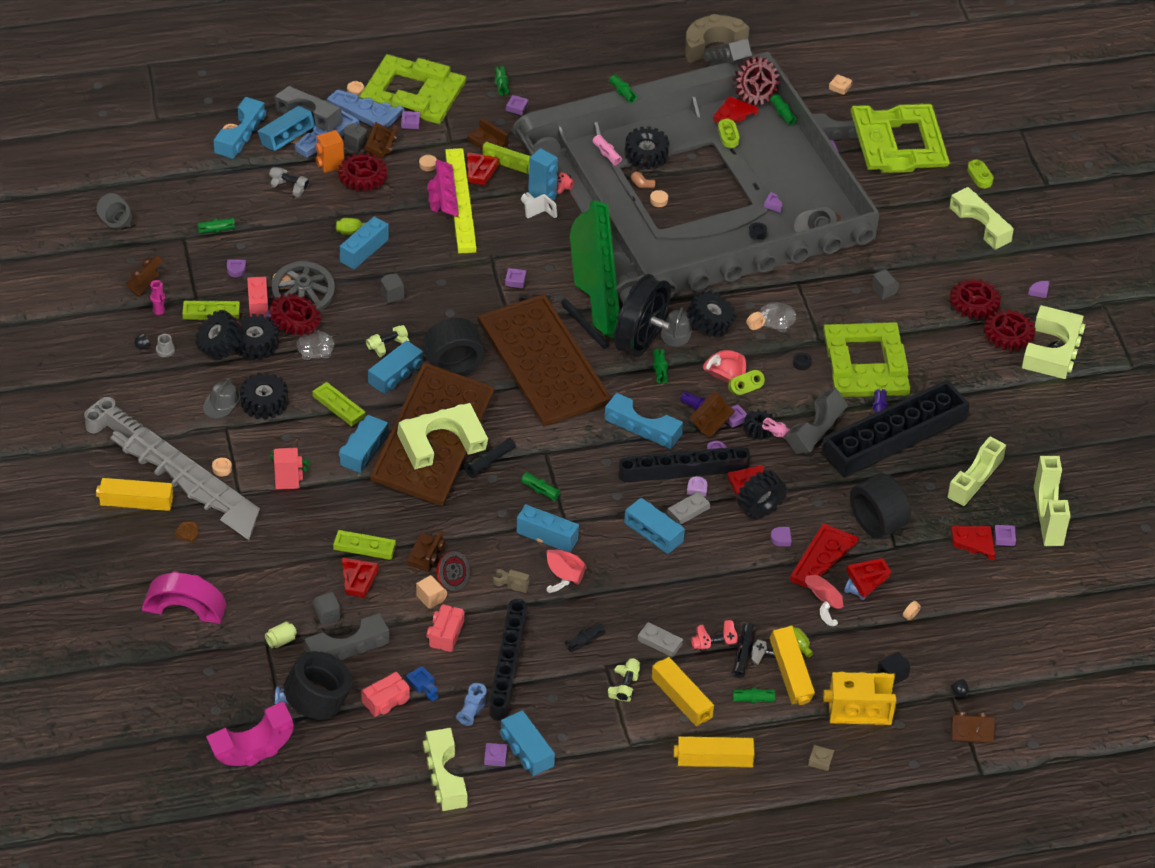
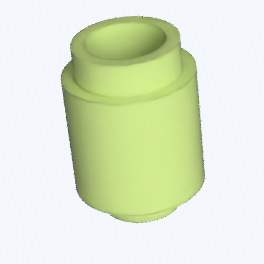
[265,621,297,648]

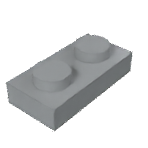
[667,492,710,524]
[638,622,683,657]

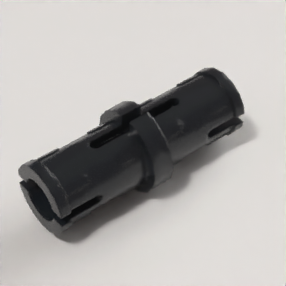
[565,622,605,652]

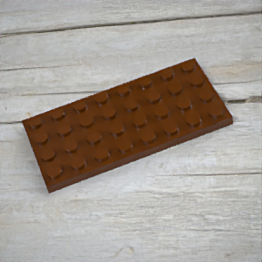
[478,294,612,427]
[370,362,495,506]

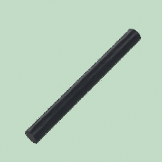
[561,298,609,349]

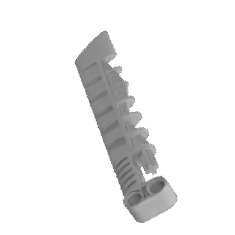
[84,397,260,540]

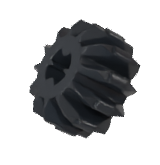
[743,409,775,441]

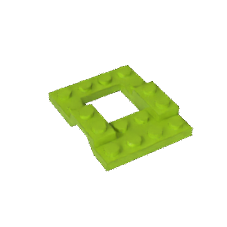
[360,54,466,124]
[850,104,950,173]
[823,322,910,397]

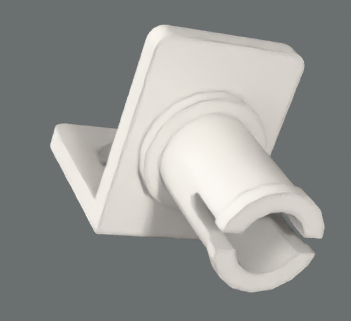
[521,192,557,218]

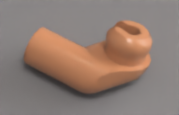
[631,172,655,189]

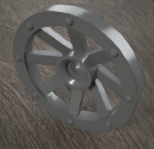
[272,261,335,311]

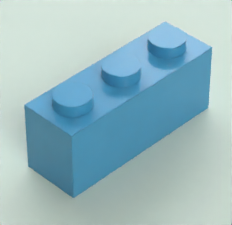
[258,106,315,151]
[528,148,558,201]
[340,216,389,269]
[368,340,423,394]
[339,415,388,473]
[624,498,685,554]
[517,504,579,553]
[500,710,555,776]

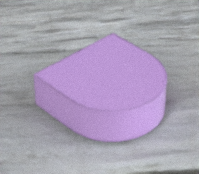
[687,476,707,496]

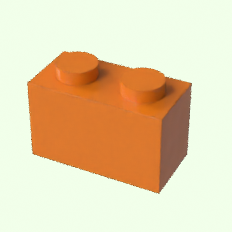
[315,130,344,173]

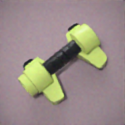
[366,325,409,357]
[608,659,641,702]

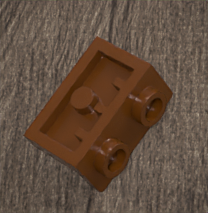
[467,118,508,150]
[689,391,735,438]
[407,531,446,572]

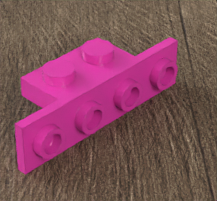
[427,159,459,217]

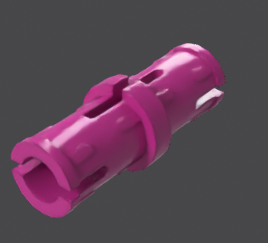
[150,280,165,315]

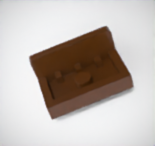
[364,122,398,158]
[125,255,162,297]
[951,712,994,743]

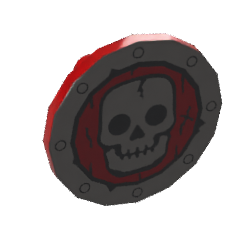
[436,551,470,591]

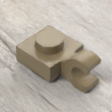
[493,569,529,593]

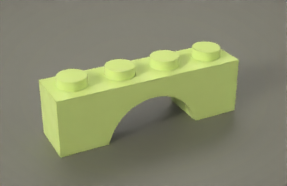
[949,187,1014,249]
[948,437,1006,506]
[423,728,467,811]

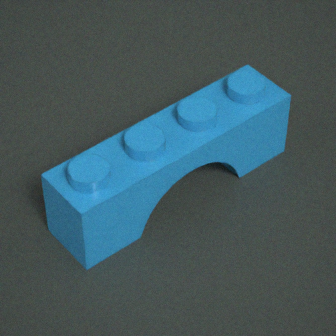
[214,97,266,159]
[604,393,683,449]

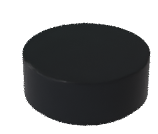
[749,222,767,239]
[793,352,812,371]

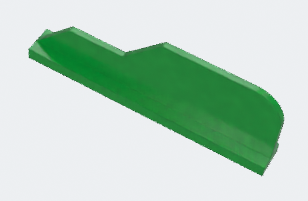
[570,200,620,338]

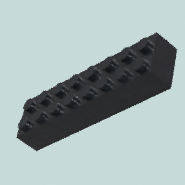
[822,380,970,477]

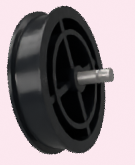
[614,274,671,357]

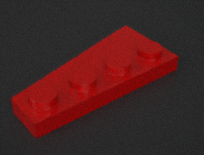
[790,523,859,588]

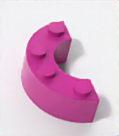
[142,571,227,624]
[206,701,293,766]

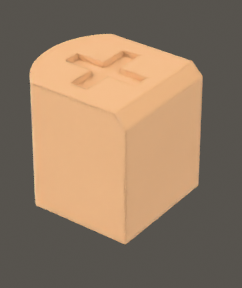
[416,575,447,609]

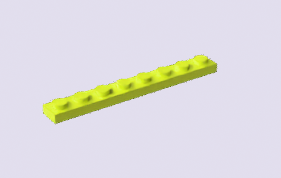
[445,149,476,253]

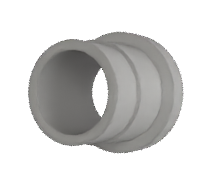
[156,334,175,357]

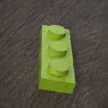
[483,142,531,174]
[183,301,240,320]
[312,382,366,427]
[333,530,396,560]

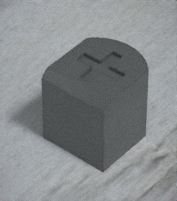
[344,123,367,153]
[872,269,899,300]
[381,274,404,304]
[312,592,340,625]

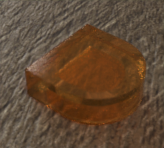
[175,521,198,543]

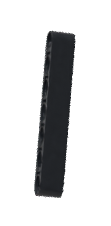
[618,446,751,482]
[489,599,527,721]

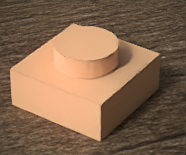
[829,74,852,95]

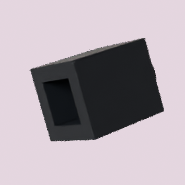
[877,651,910,685]

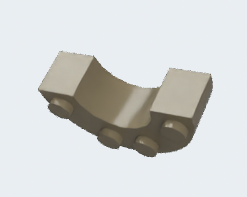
[685,14,749,63]

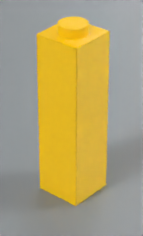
[96,478,173,511]
[769,626,815,705]
[652,657,714,727]
[674,737,754,767]

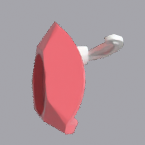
[703,350,746,385]
[546,550,586,593]
[805,575,844,626]

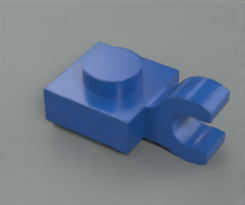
[406,666,438,702]

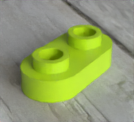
[718,119,739,148]
[967,160,993,188]
[728,370,765,396]

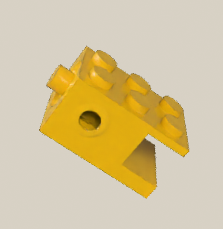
[823,672,896,725]

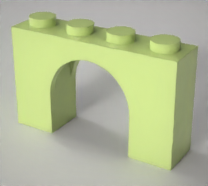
[1022,305,1086,379]
[397,403,488,470]
[1034,456,1070,546]

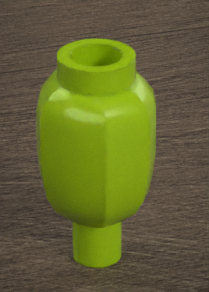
[336,218,366,235]
[788,625,813,658]

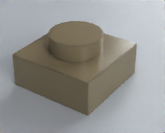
[808,745,834,771]

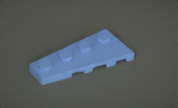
[327,90,404,128]
[294,110,360,158]

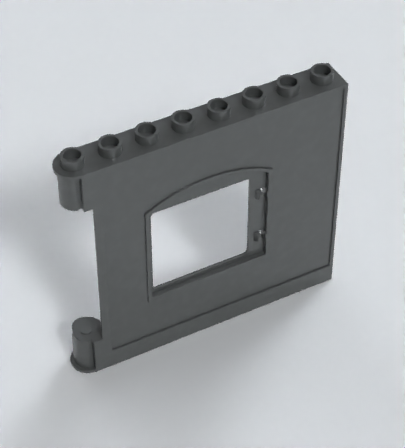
[512,51,879,308]

